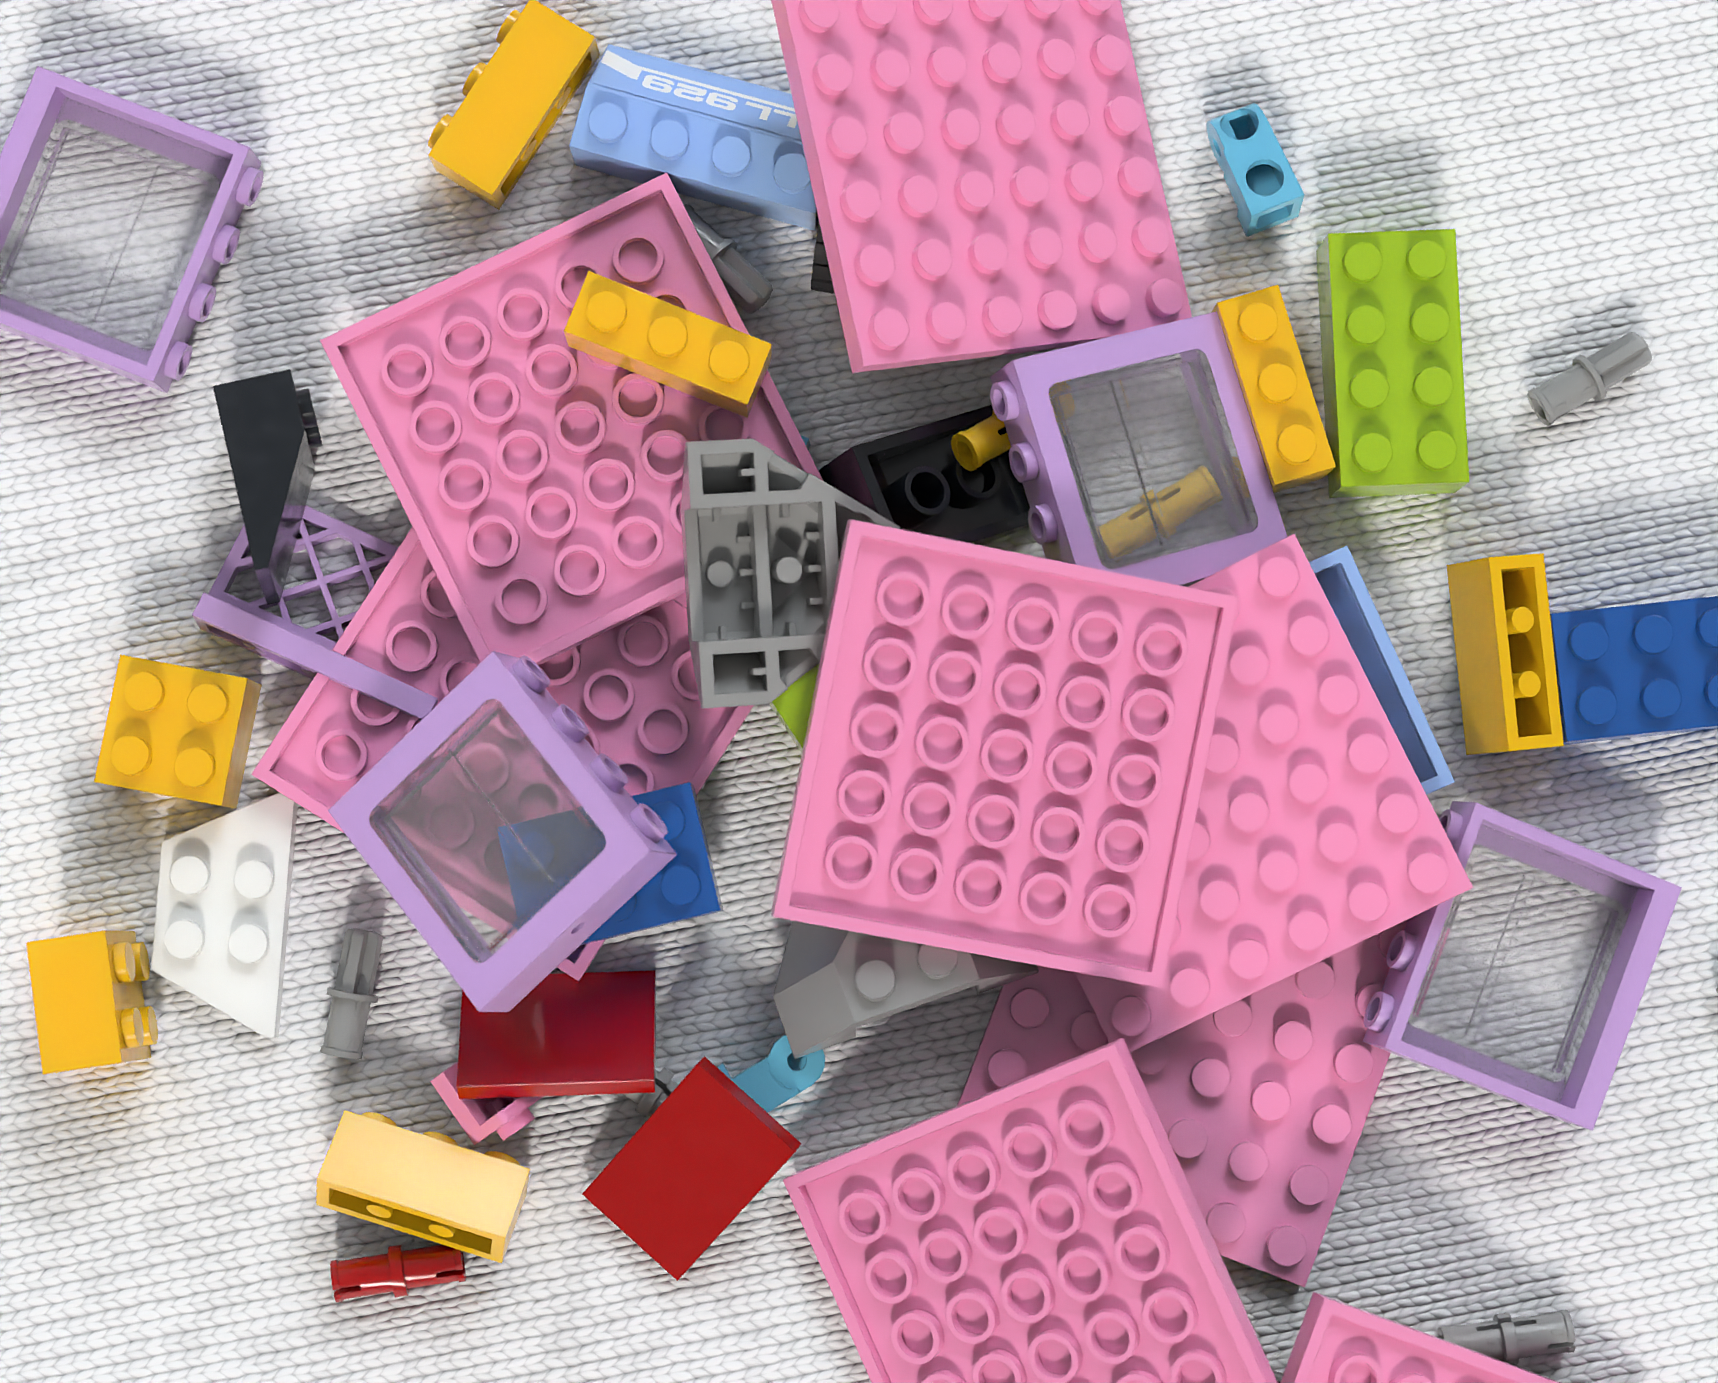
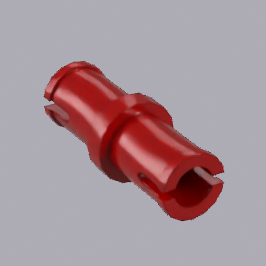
[330,1244,466,1302]

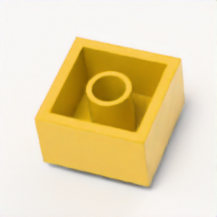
[94,655,262,809]
[26,930,158,1074]

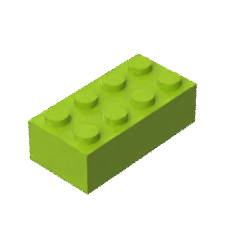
[1316,229,1469,498]

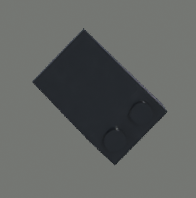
[213,369,323,605]
[818,405,1030,546]

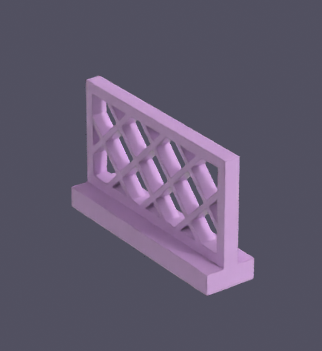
[192,506,438,721]

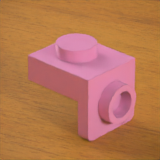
[430,1062,544,1145]

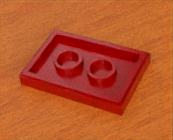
[456,970,657,1099]
[582,1056,802,1281]

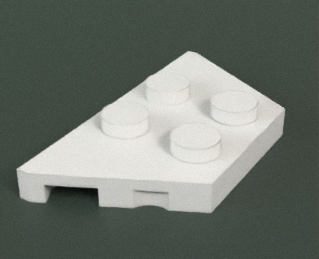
[151,792,298,1038]

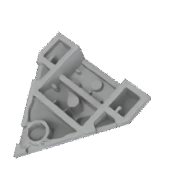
[681,439,900,708]
[773,921,1039,1059]

